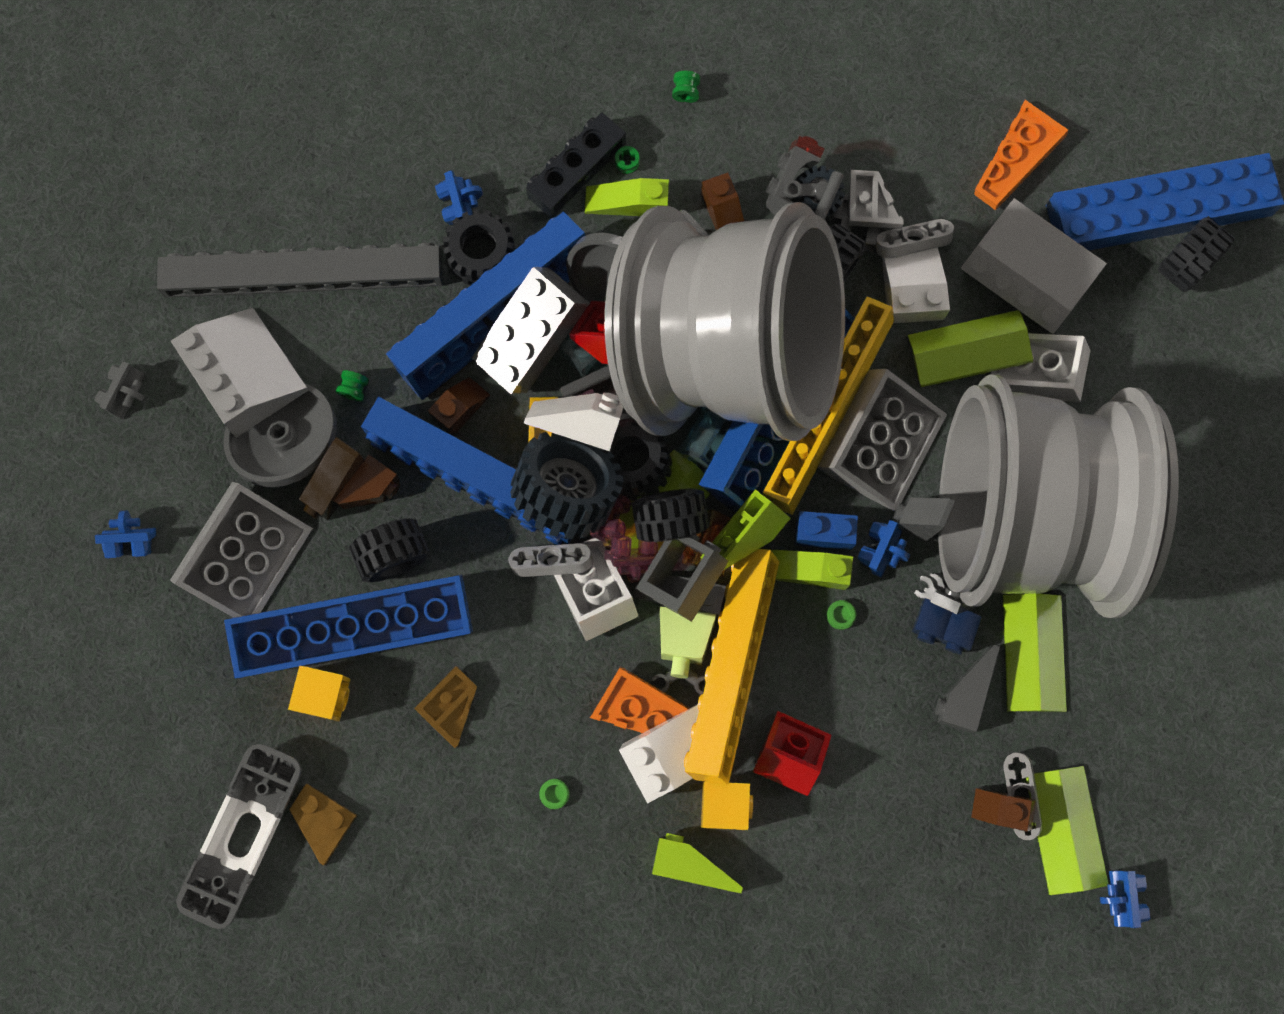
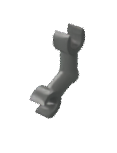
[651,668,705,695]

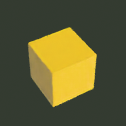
[288,666,350,722]
[701,782,753,830]

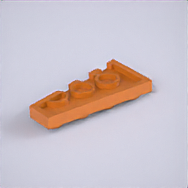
[974,100,1068,210]
[590,667,690,733]

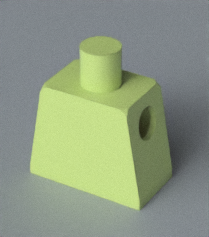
[660,607,716,678]

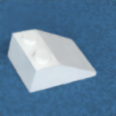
[882,247,950,323]
[991,333,1090,402]
[524,393,623,451]
[547,535,638,641]
[619,704,699,803]

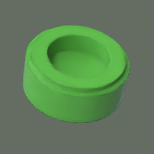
[826,600,856,630]
[539,779,569,809]

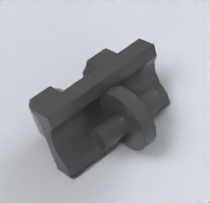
[95,361,146,419]

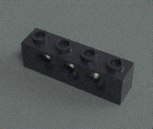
[526,112,626,219]

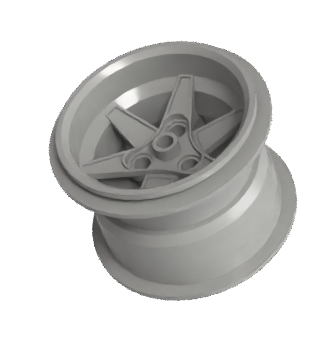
[604,202,845,441]
[938,374,1179,619]

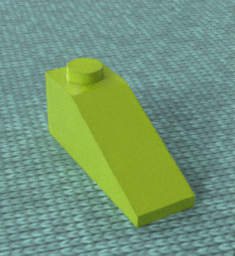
[585,178,669,216]
[700,489,790,570]
[771,550,853,590]
[652,833,743,894]

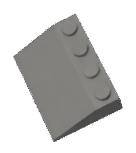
[961,198,1107,334]
[171,308,308,438]
[817,369,947,512]
[170,482,313,618]

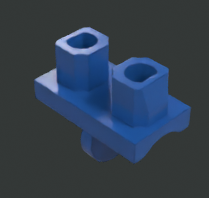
[435,170,483,225]
[95,510,156,558]
[858,520,910,578]
[1100,871,1150,928]

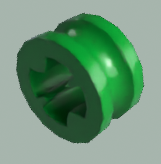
[615,146,640,174]

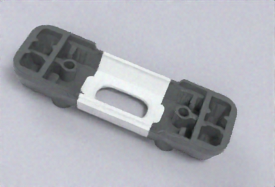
[176,744,302,929]

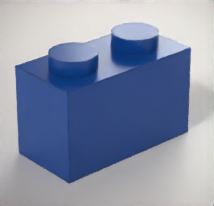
[795,511,858,550]

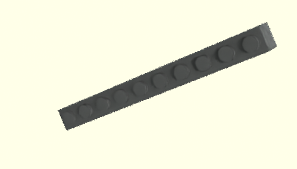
[157,243,443,298]

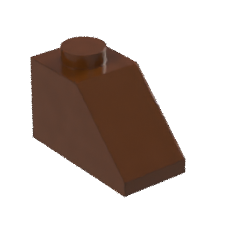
[701,172,744,230]
[428,377,490,436]
[334,455,400,509]
[971,788,1036,831]

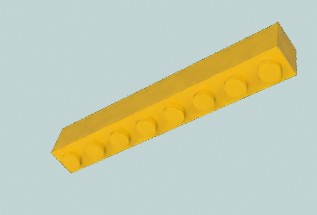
[763,297,894,515]
[684,549,780,785]

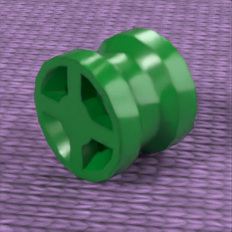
[672,70,700,103]
[335,370,369,402]

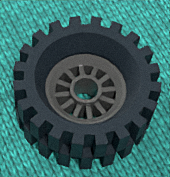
[510,432,623,539]

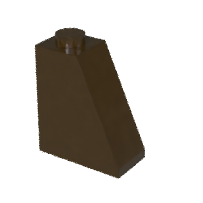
[299,437,364,521]

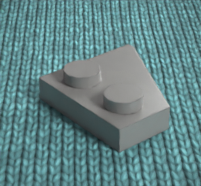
[848,170,904,229]

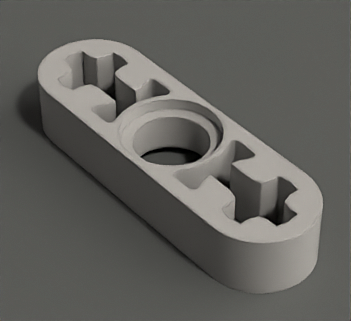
[876,219,954,258]
[508,543,594,577]
[1003,753,1042,840]

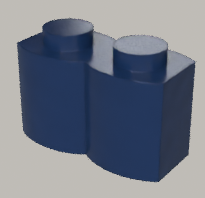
[912,598,982,654]

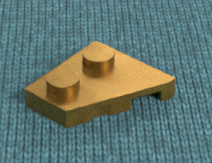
[414,666,477,748]
[289,784,357,866]

